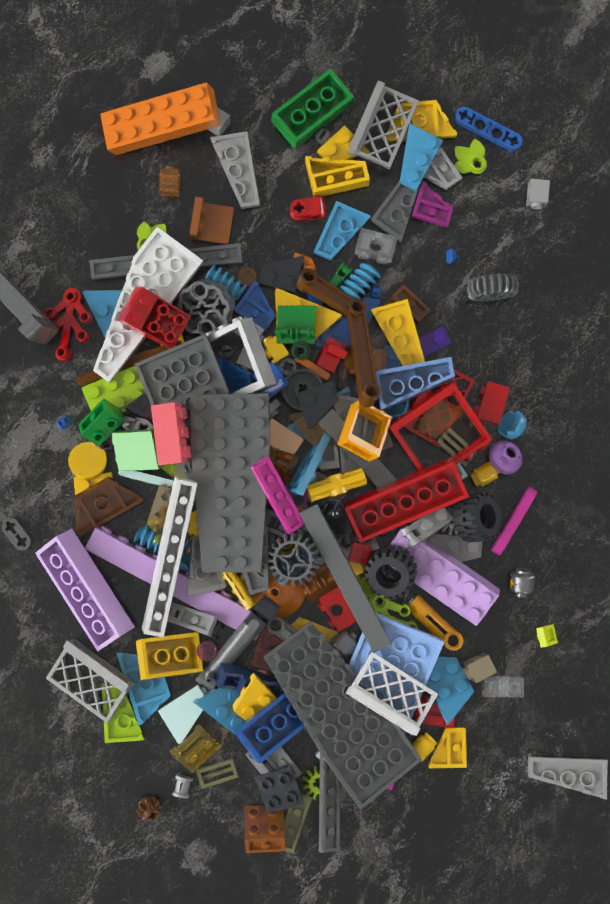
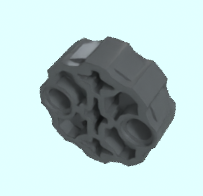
[177,278,235,335]

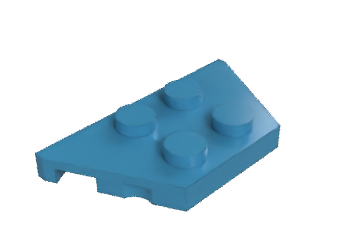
[82,290,122,338]
[287,433,331,495]
[116,652,171,725]
[426,657,474,725]
[193,688,245,734]

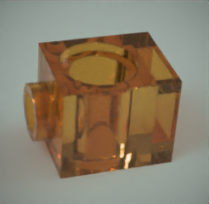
[159,166,180,197]

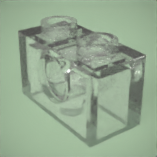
[355,228,398,264]
[482,675,524,697]

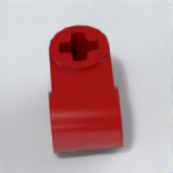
[290,196,327,221]

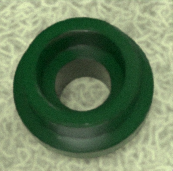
[291,341,311,360]

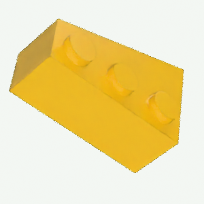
[305,156,370,197]

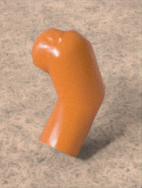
[293,252,316,271]

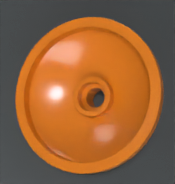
[252,564,305,617]

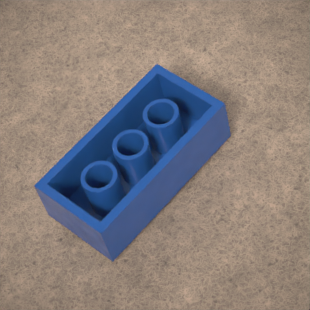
[233,691,305,763]

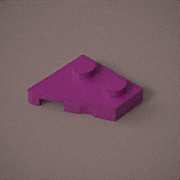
[411,181,453,228]

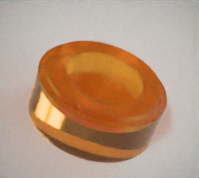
[238,267,257,287]

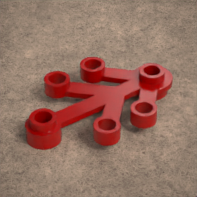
[44,288,92,362]

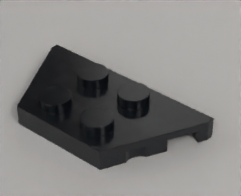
[110,580,156,639]

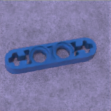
[455,107,523,152]

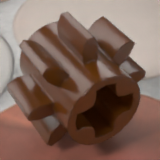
[136,796,162,821]

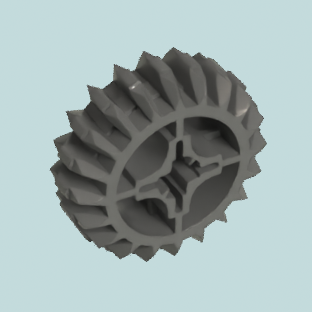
[467,273,519,301]
[268,533,321,586]

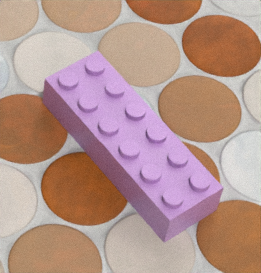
[387,524,500,626]
[35,529,135,651]

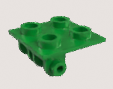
[275,305,316,344]

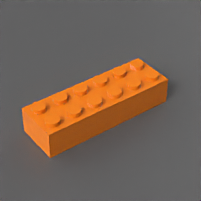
[100,82,221,155]

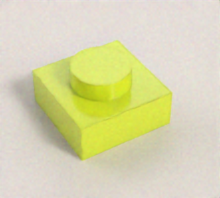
[536,624,558,647]

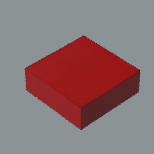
[347,541,372,565]

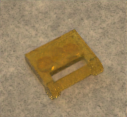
[170,724,221,773]

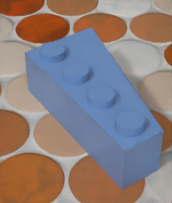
[376,357,455,411]

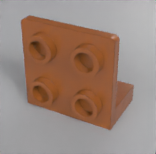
[190,197,234,245]
[244,805,285,853]

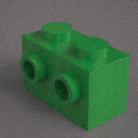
[78,398,124,446]

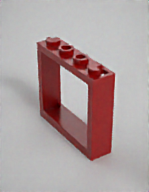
[389,381,492,471]

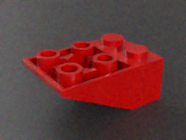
[117,287,191,349]

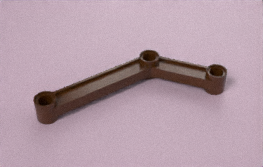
[296,268,381,407]

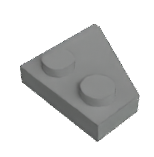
[424,148,462,190]

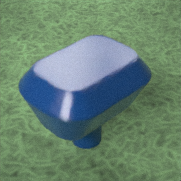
[446,248,459,264]
[370,285,382,299]
[57,415,72,430]

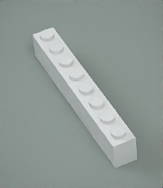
[142,476,197,637]

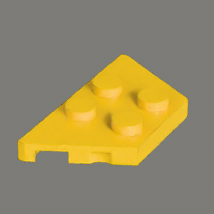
[386,100,457,143]
[275,288,343,341]

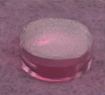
[196,641,217,661]

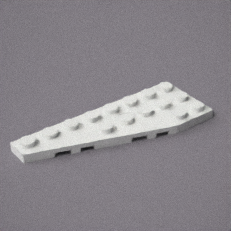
[93,227,203,383]

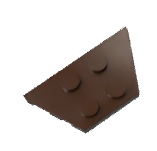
[75,477,144,538]

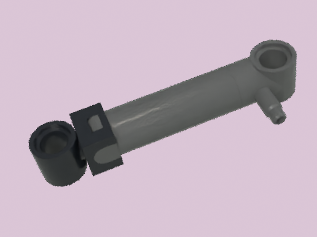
[195,594,281,691]

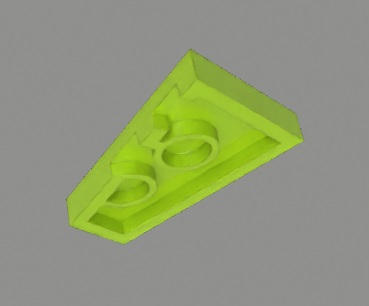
[102,683,145,743]

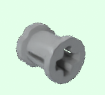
[172,775,193,799]

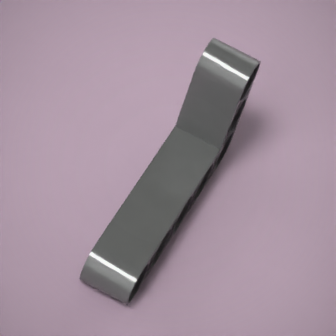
[0,269,59,345]

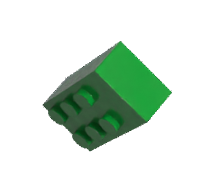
[271,68,354,150]

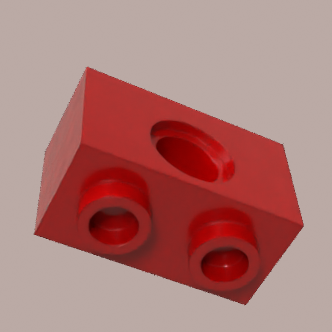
[317,586,356,632]

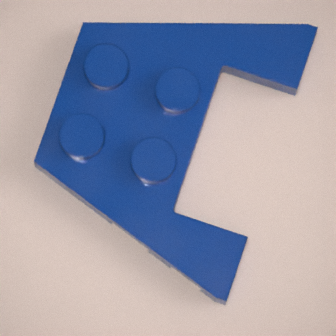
[307,292,380,353]

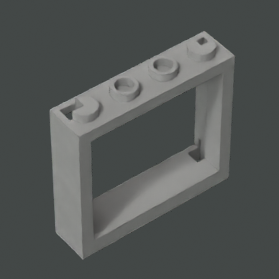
[205,316,277,394]

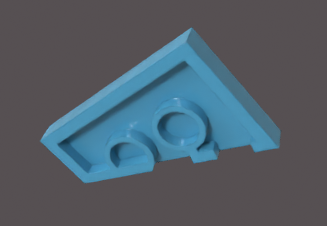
[399,123,443,191]
[313,201,371,261]

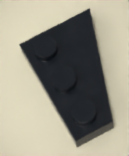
[386,435,417,480]

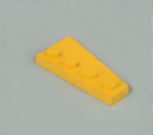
[371,299,425,366]

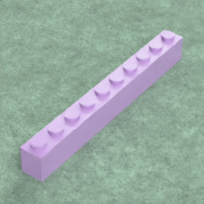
[85,526,260,640]

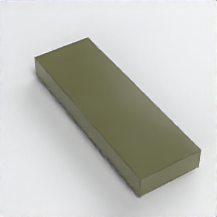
[284,792,313,854]

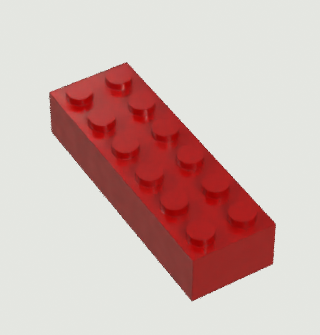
[344,457,469,543]

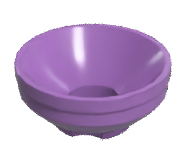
[489,440,522,475]

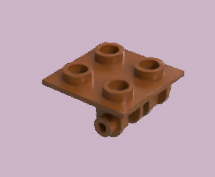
[298,563,338,603]

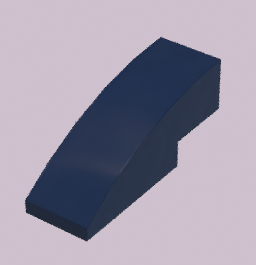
[215,663,280,695]

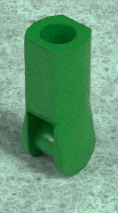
[328,262,353,289]

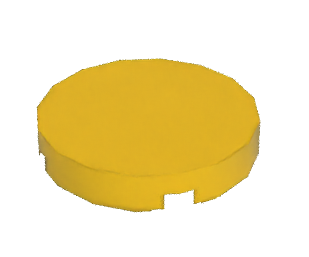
[68,442,107,480]

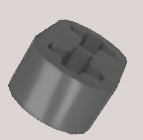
[2,518,32,551]

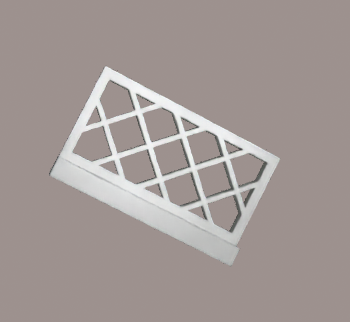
[346,652,438,736]

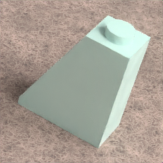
[158,684,209,744]

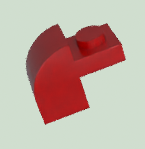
[314,337,348,373]

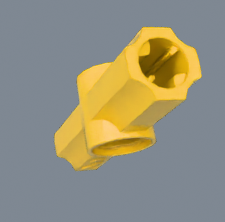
[306,468,367,502]

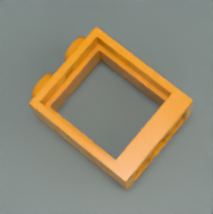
[338,401,392,462]

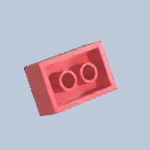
[151,402,192,465]

